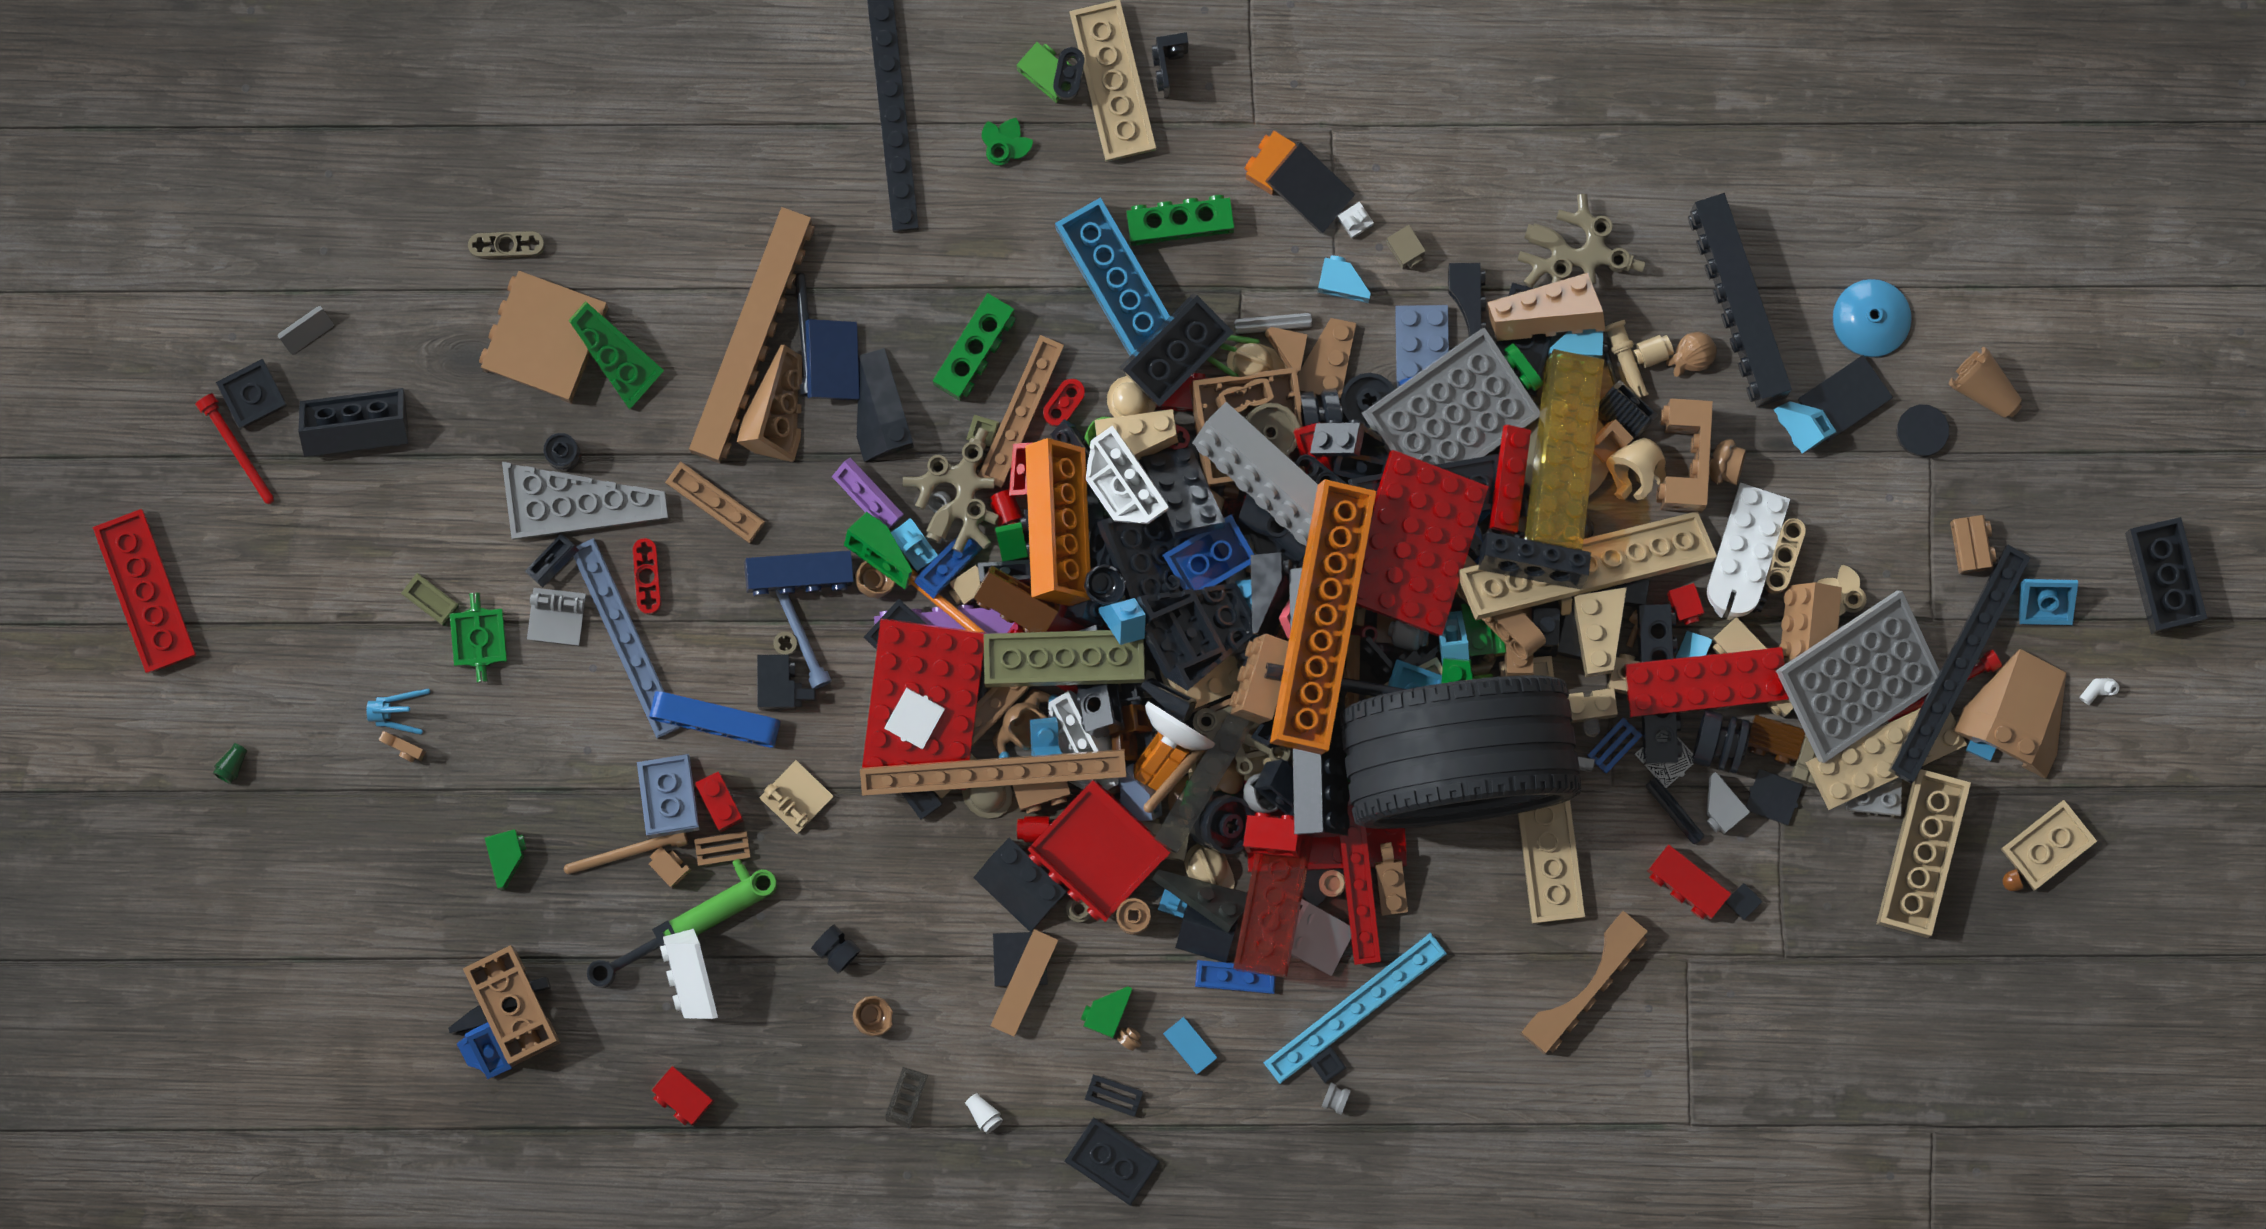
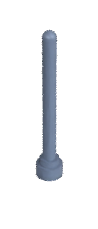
[775,591,832,689]

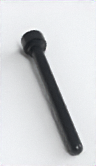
[795,272,809,397]

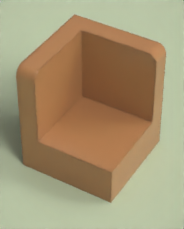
[1587,419,1634,463]

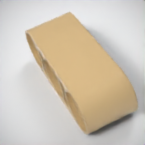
[1764,518,1806,594]

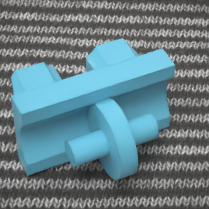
[891,518,938,572]

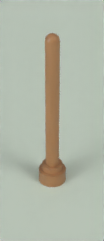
[1143,726,1223,813]
[564,833,688,874]

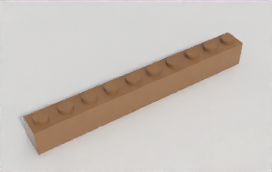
[689,207,815,464]

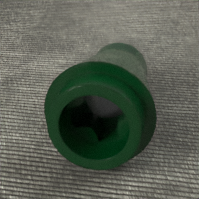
[213,743,248,784]

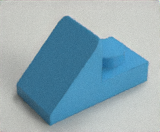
[1030,717,1062,756]

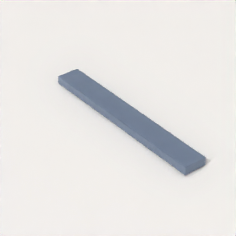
[573,538,681,739]

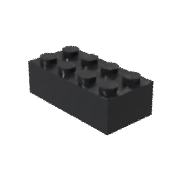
[1119,293,1234,407]
[2125,517,2208,634]

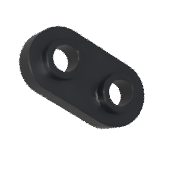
[1053,47,1085,100]

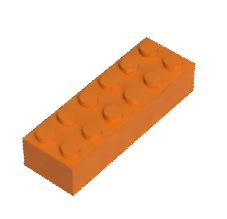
[1025,438,1091,606]

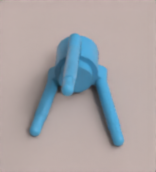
[367,689,430,734]

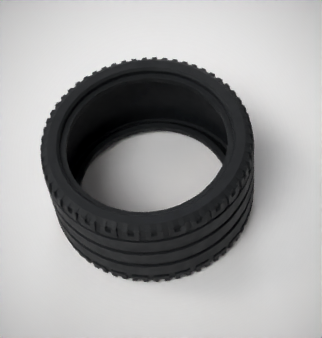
[1340,675,1581,829]

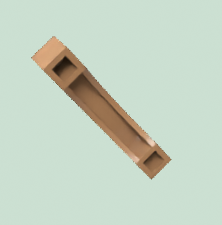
[1520,911,1647,1054]

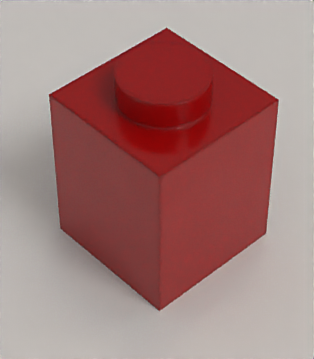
[1667,583,1704,626]

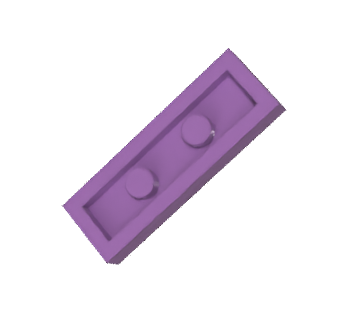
[832,458,903,530]

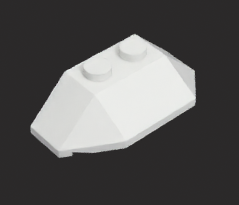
[1086,426,1170,524]
[1048,690,1119,791]

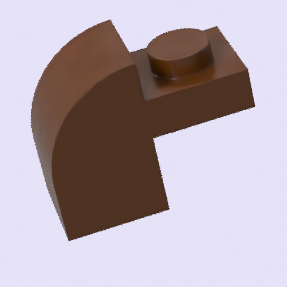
[1104,704,1152,763]

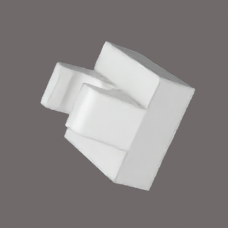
[1338,202,1374,239]

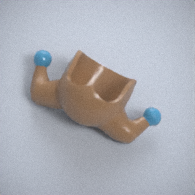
[993,689,1059,758]

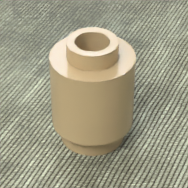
[1633,335,1674,368]

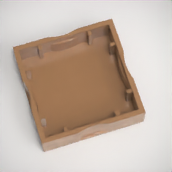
[1189,367,1306,488]

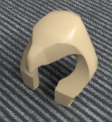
[1606,438,1666,500]

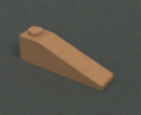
[737,345,802,462]

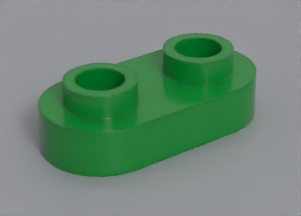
[1504,343,1544,391]

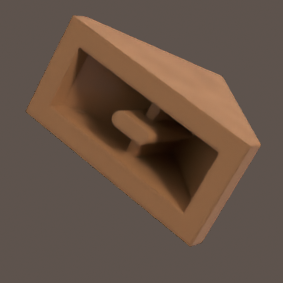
[1264,327,1307,375]

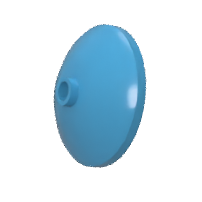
[1833,279,1911,357]

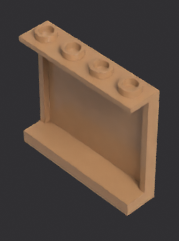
[479,271,609,404]

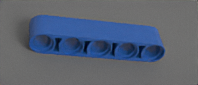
[649,691,781,748]

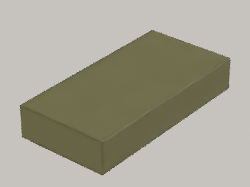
[401,573,459,626]

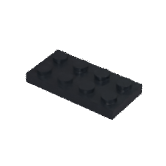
[1140,447,1225,539]

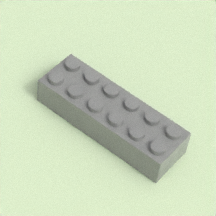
[1192,402,1318,546]

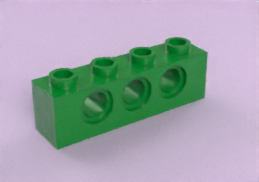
[1127,195,1234,246]
[933,293,1016,401]

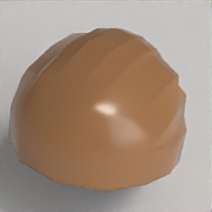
[1666,332,1717,377]

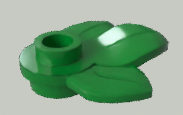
[982,118,1033,166]

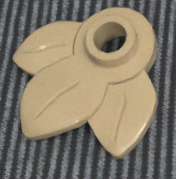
[1817,565,1866,616]

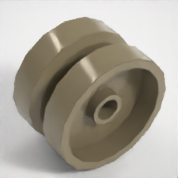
[1244,403,1300,456]

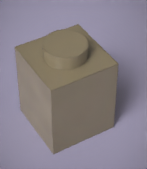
[1386,225,1425,269]

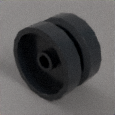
[1340,372,1395,428]
[1300,388,1344,426]
[1187,791,1255,854]

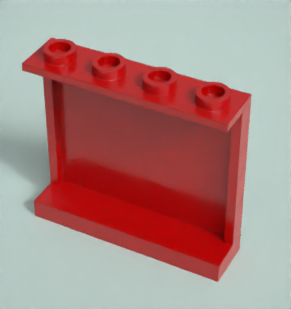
[1028,779,1171,922]

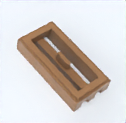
[694,832,751,866]

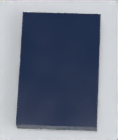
[805,319,859,401]

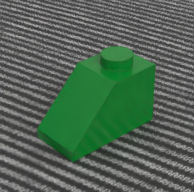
[995,522,1029,561]
[484,829,527,891]
[1081,986,1133,1039]

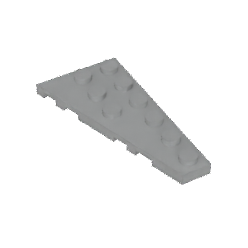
[502,462,669,540]

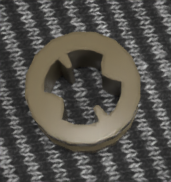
[774,632,798,656]

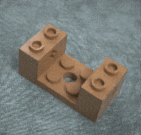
[1656,399,1713,513]
[463,945,560,1066]

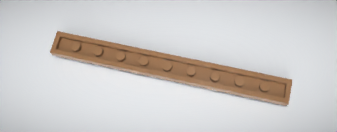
[860,749,1127,796]

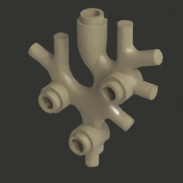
[1517,194,1645,288]
[903,428,999,553]

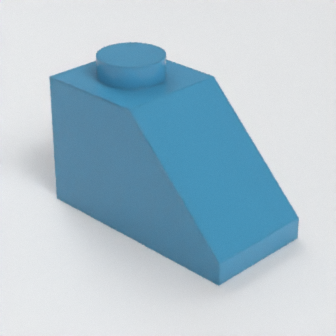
[1099,598,1146,645]

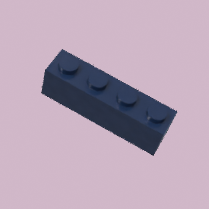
[744,550,853,597]

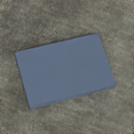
[637,754,700,839]

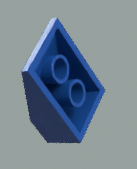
[1163,515,1254,590]

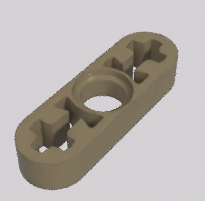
[468,231,545,259]

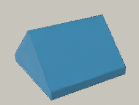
[2019,579,2078,625]

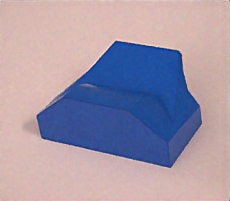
[456,1022,511,1079]

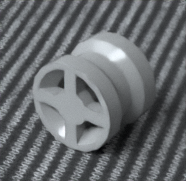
[1321,1083,1351,1115]

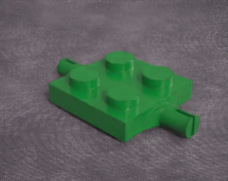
[450,593,508,683]

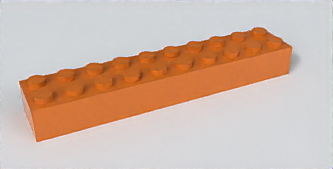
[1270,479,1376,755]

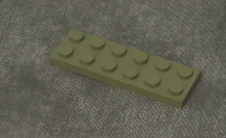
[984,630,1145,687]

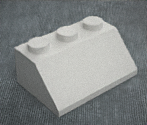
[660,929,718,1019]

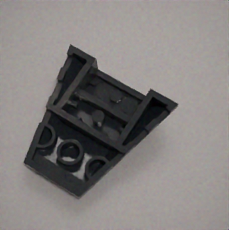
[1137,583,1254,691]

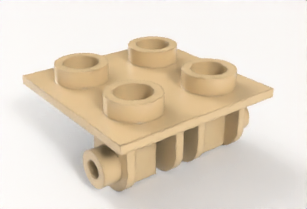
[759,760,834,834]

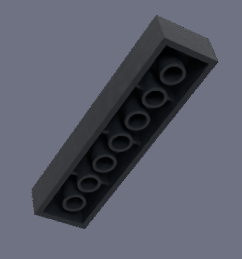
[1688,193,1792,407]

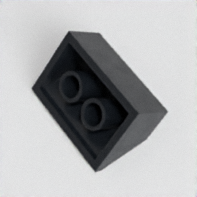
[973,838,1067,932]

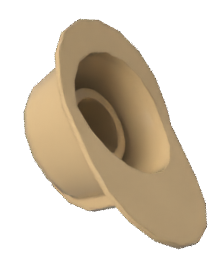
[1227,342,1287,377]
[1184,843,1235,889]

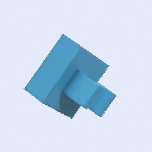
[1158,889,1188,919]

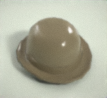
[962,785,1013,819]

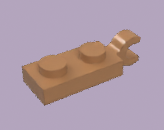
[1375,842,1408,916]

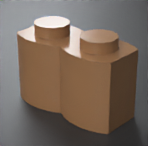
[1215,379,1274,414]

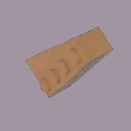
[1487,273,1605,341]

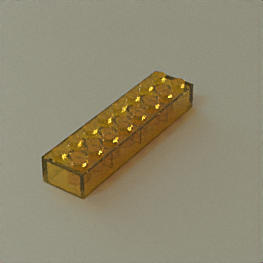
[1525,349,1604,550]

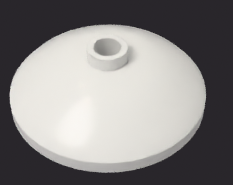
[1145,702,1216,750]

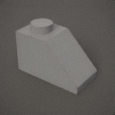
[1706,772,1750,835]

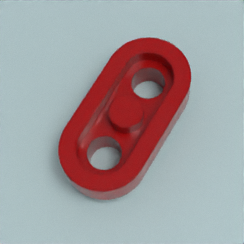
[1043,379,1085,427]

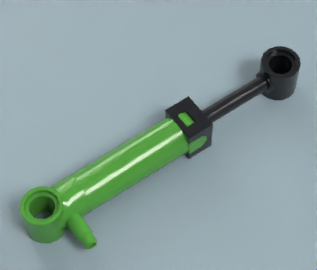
[587,859,778,988]

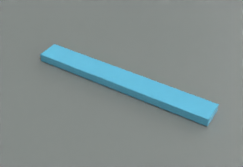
[1264,933,1447,1084]

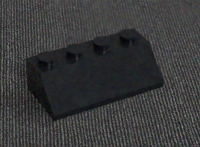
[298,388,408,457]

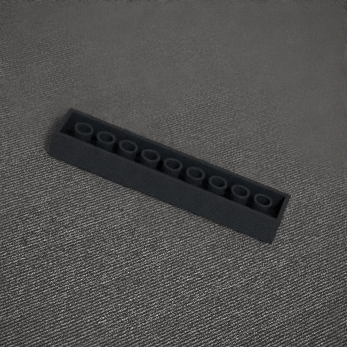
[1289,568,1350,838]

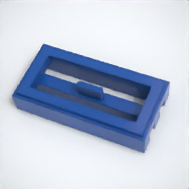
[1587,717,1642,774]

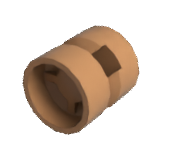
[1116,898,1151,935]

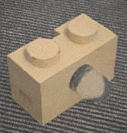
[1567,688,1618,737]

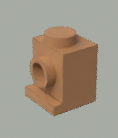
[649,847,691,889]

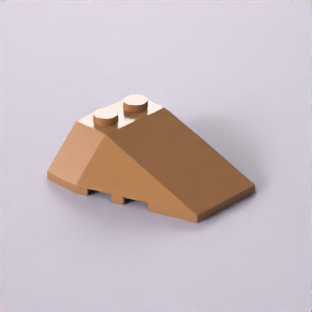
[1953,649,2066,779]

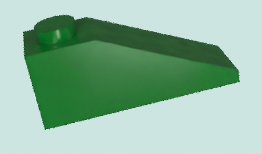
[844,512,912,589]

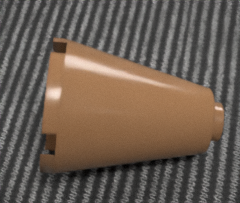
[1949,347,2022,418]

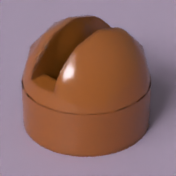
[2003,869,2024,891]

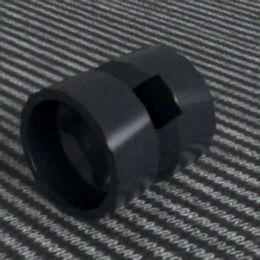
[543,433,581,472]
[811,924,861,974]

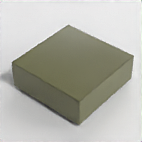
[966,415,999,448]

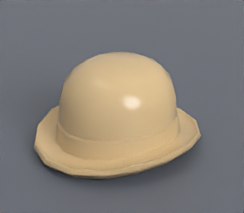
[1107,376,1156,417]

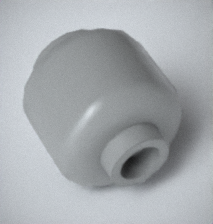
[1388,620,1429,651]

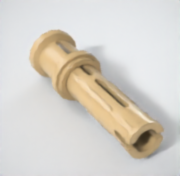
[1604,320,1649,398]

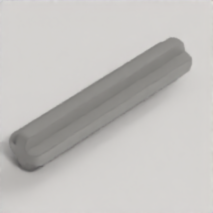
[1235,313,1312,334]

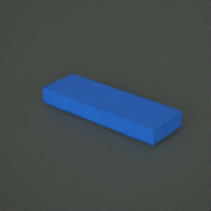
[914,536,983,599]
[1195,960,1277,994]

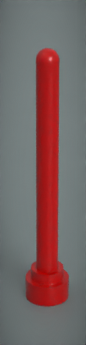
[195,393,274,504]
[1887,649,2002,723]

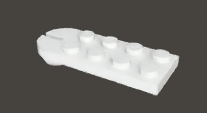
[1707,483,1790,620]

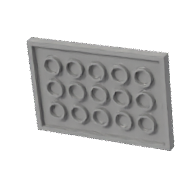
[1362,327,1542,465]
[1776,591,1940,763]

